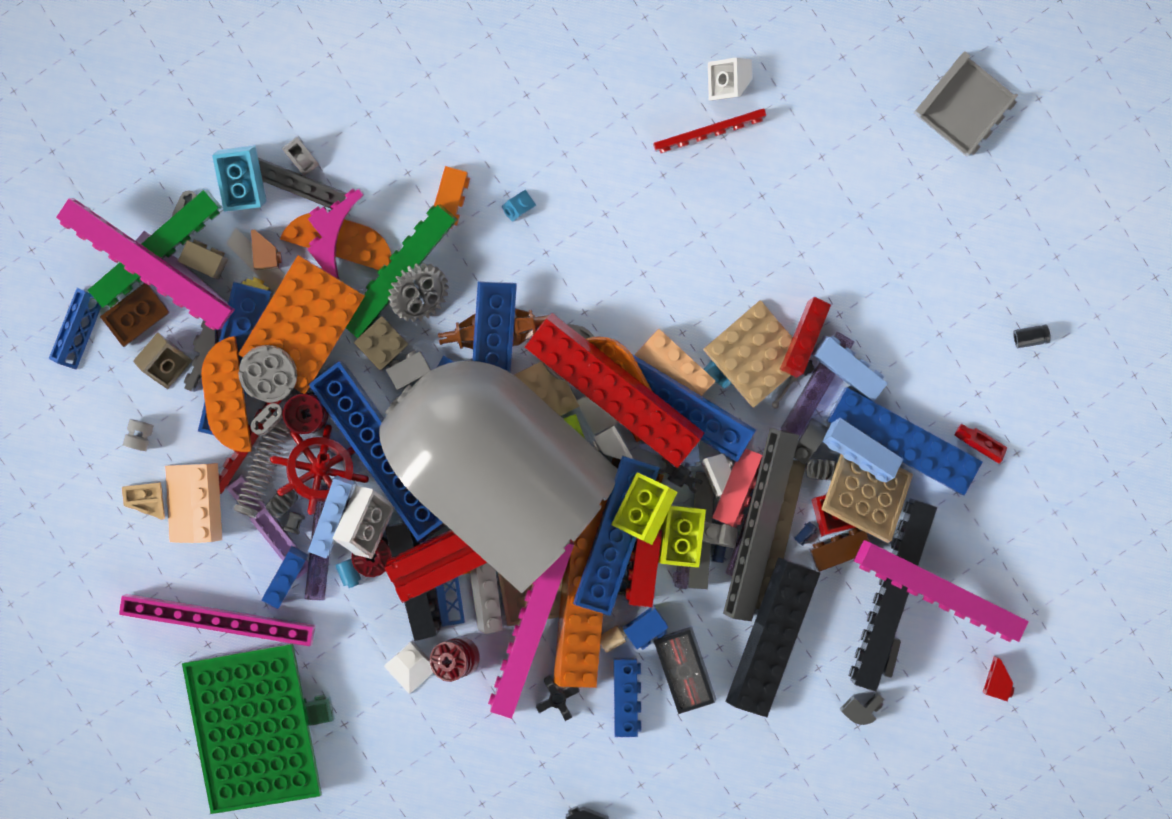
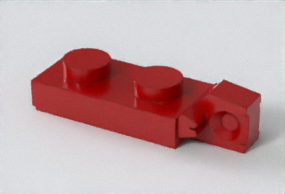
[954,424,1007,464]

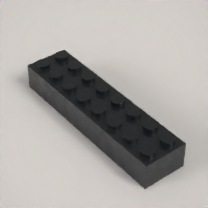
[725,557,821,718]

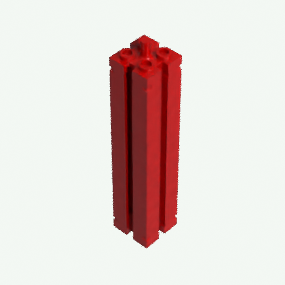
[384,530,487,603]

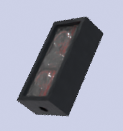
[654,626,717,714]

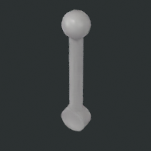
[772,375,798,409]

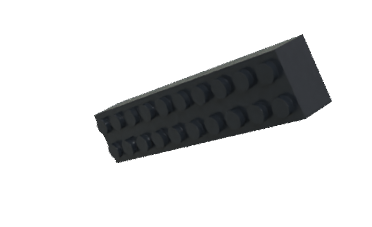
[848,498,938,692]

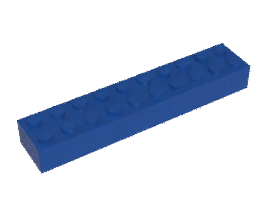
[309,361,446,542]

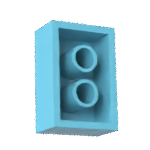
[212,145,267,212]

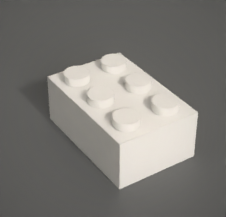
[332,486,394,559]

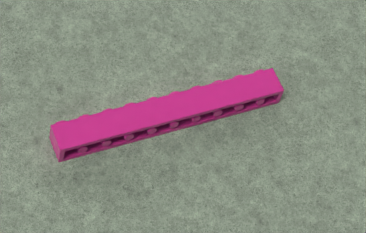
[56,198,235,330]
[488,539,574,719]
[854,540,1029,643]
[119,594,316,646]

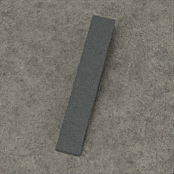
[688,472,714,590]

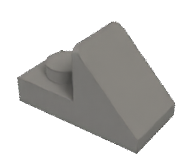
[282,137,319,176]
[702,522,738,548]

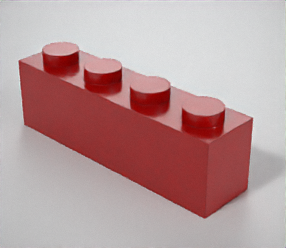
[780,297,831,378]
[625,529,662,608]

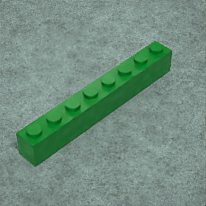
[87,190,223,308]
[346,204,458,339]

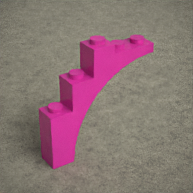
[307,188,365,280]

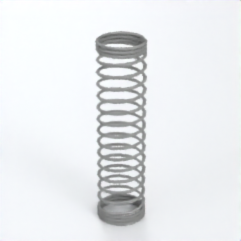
[233,422,290,518]

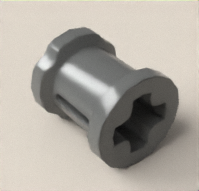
[283,511,305,535]

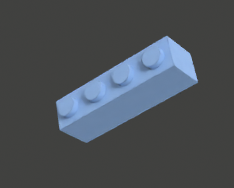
[811,336,888,402]
[822,418,903,483]
[308,476,355,558]

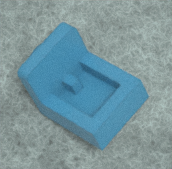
[502,189,536,222]
[703,360,732,389]

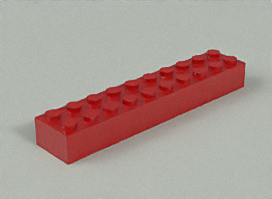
[524,313,705,468]

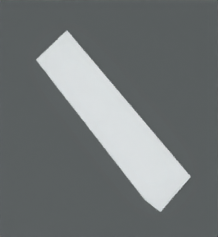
[226,227,285,292]

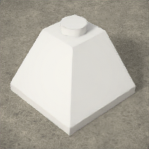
[708,57,752,101]
[592,426,633,459]
[702,454,733,500]
[384,640,433,694]

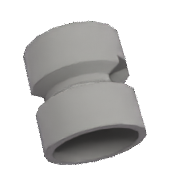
[122,419,154,452]

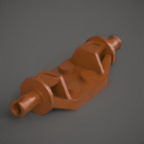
[438,308,549,349]

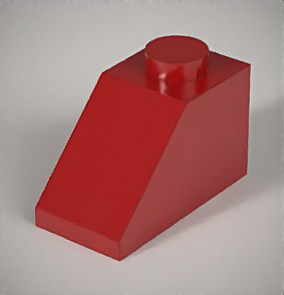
[983,656,1015,702]

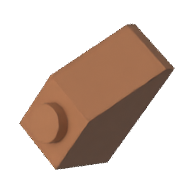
[251,229,282,270]

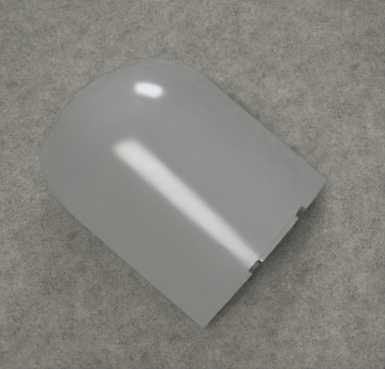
[379,361,618,593]

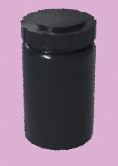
[1013,324,1051,349]

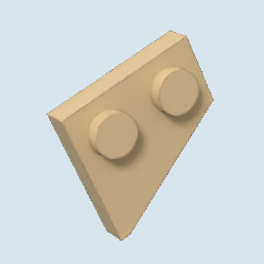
[122,482,165,520]

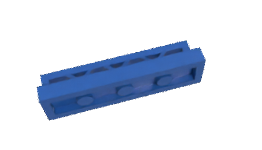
[49,288,101,370]
[436,577,465,627]

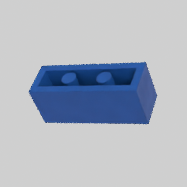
[261,545,308,609]

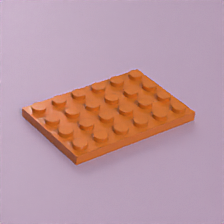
[238,255,365,394]

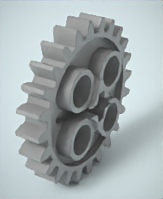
[388,263,449,322]

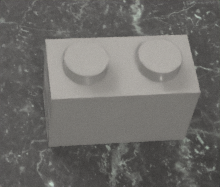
[386,350,431,390]

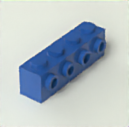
[614,658,641,737]

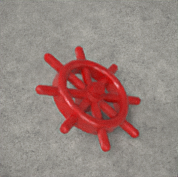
[270,424,369,515]

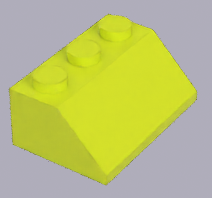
[611,472,678,545]
[658,505,706,568]

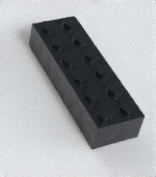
[385,522,442,641]

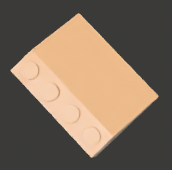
[635,329,715,396]
[165,463,222,543]

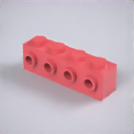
[712,449,763,528]

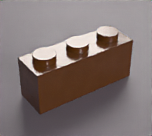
[809,528,870,572]

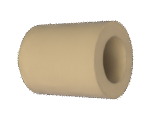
[600,625,627,653]

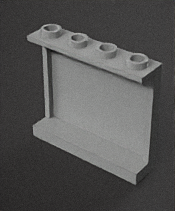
[913,51,1018,157]

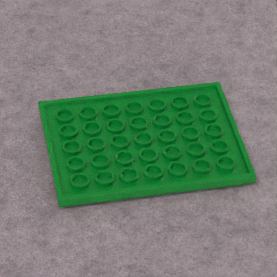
[182,644,322,814]

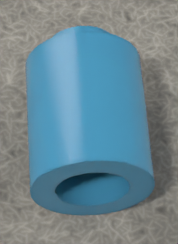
[335,559,361,588]

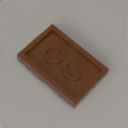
[100,283,170,347]

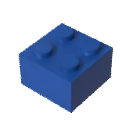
[623,605,669,650]

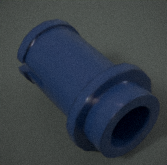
[794,521,818,546]
[711,545,726,563]

